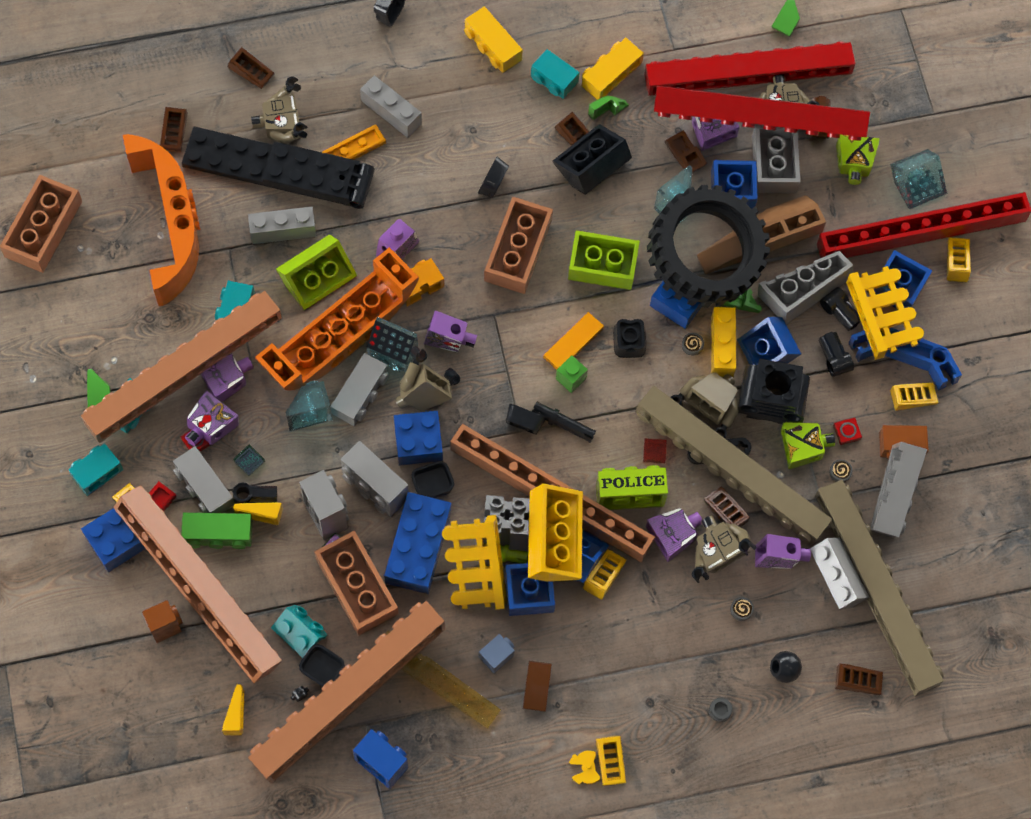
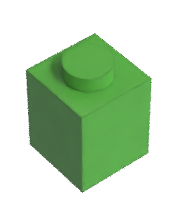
[556,355,588,393]

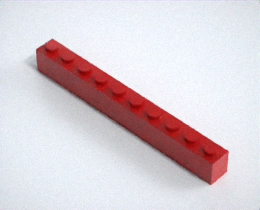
[645,42,855,96]
[654,86,870,141]
[817,192,1031,258]

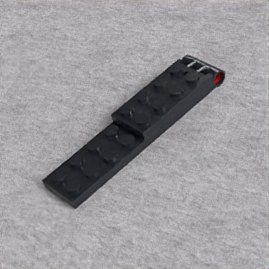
[181,126,375,209]

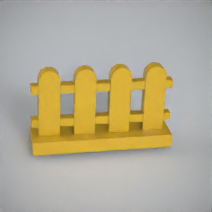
[846,266,924,360]
[442,515,507,609]

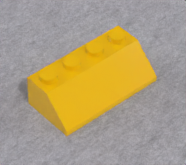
[528,483,583,582]

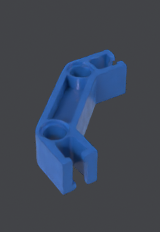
[848,327,962,391]

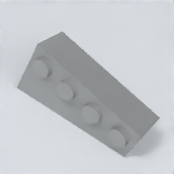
[758,251,854,325]
[870,442,927,538]

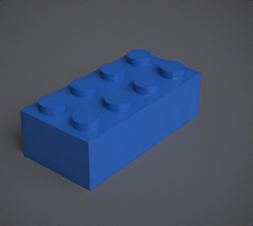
[384,492,452,594]

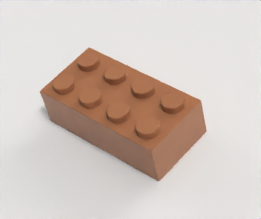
[0,175,82,273]
[484,196,553,294]
[314,530,398,636]

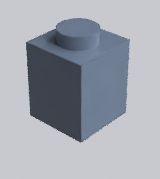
[479,634,515,674]

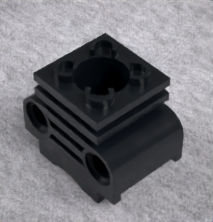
[738,358,810,424]

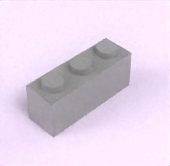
[360,75,422,138]
[248,207,316,244]
[331,353,389,426]
[173,446,235,513]
[810,537,870,609]

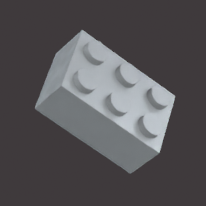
[752,125,800,193]
[341,440,409,517]
[299,470,349,541]

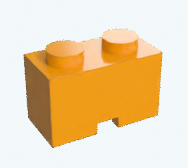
[405,258,444,307]

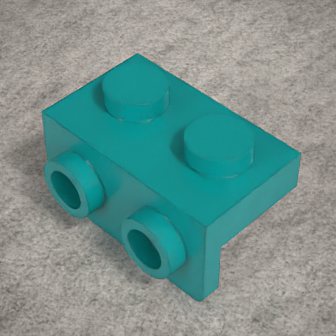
[271,605,328,658]

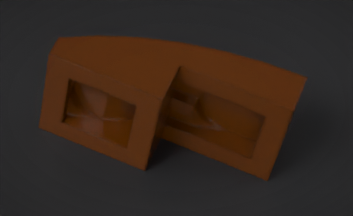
[665,130,708,174]
[523,660,552,712]

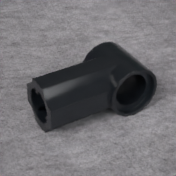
[820,287,861,331]
[818,332,854,377]
[233,482,277,504]

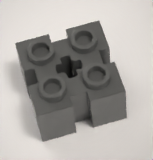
[483,495,530,551]

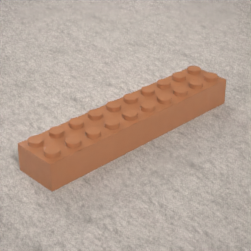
[248,601,446,784]

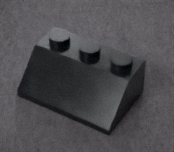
[553,124,632,195]

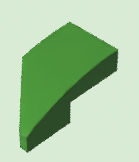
[772,0,800,37]
[588,96,629,120]
[724,289,762,313]
[87,369,111,407]

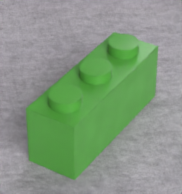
[181,512,253,549]

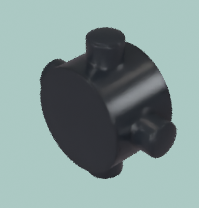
[290,686,309,702]

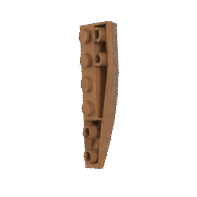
[697,195,826,275]

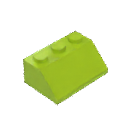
[276,234,358,310]

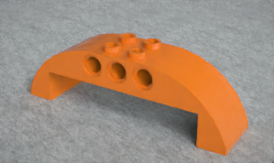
[123,134,201,307]
[255,247,419,391]

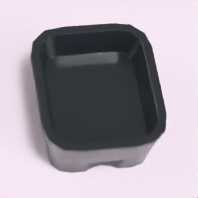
[374,0,405,27]
[478,156,509,198]
[613,319,646,358]
[506,404,545,435]
[411,461,454,498]
[299,644,345,687]

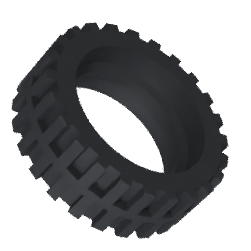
[647,185,770,308]

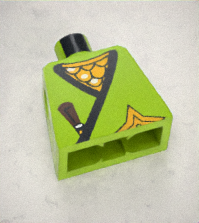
[836,134,880,185]
[781,422,835,469]

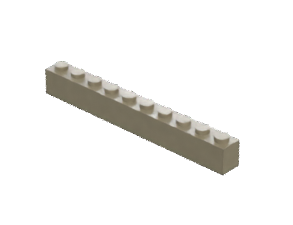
[635,385,832,546]
[815,480,944,696]

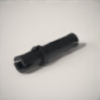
[532,401,597,443]

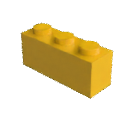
[464,6,523,73]
[581,38,644,100]
[711,307,736,378]

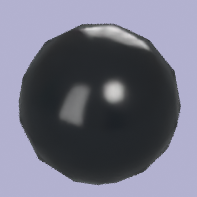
[770,651,802,683]

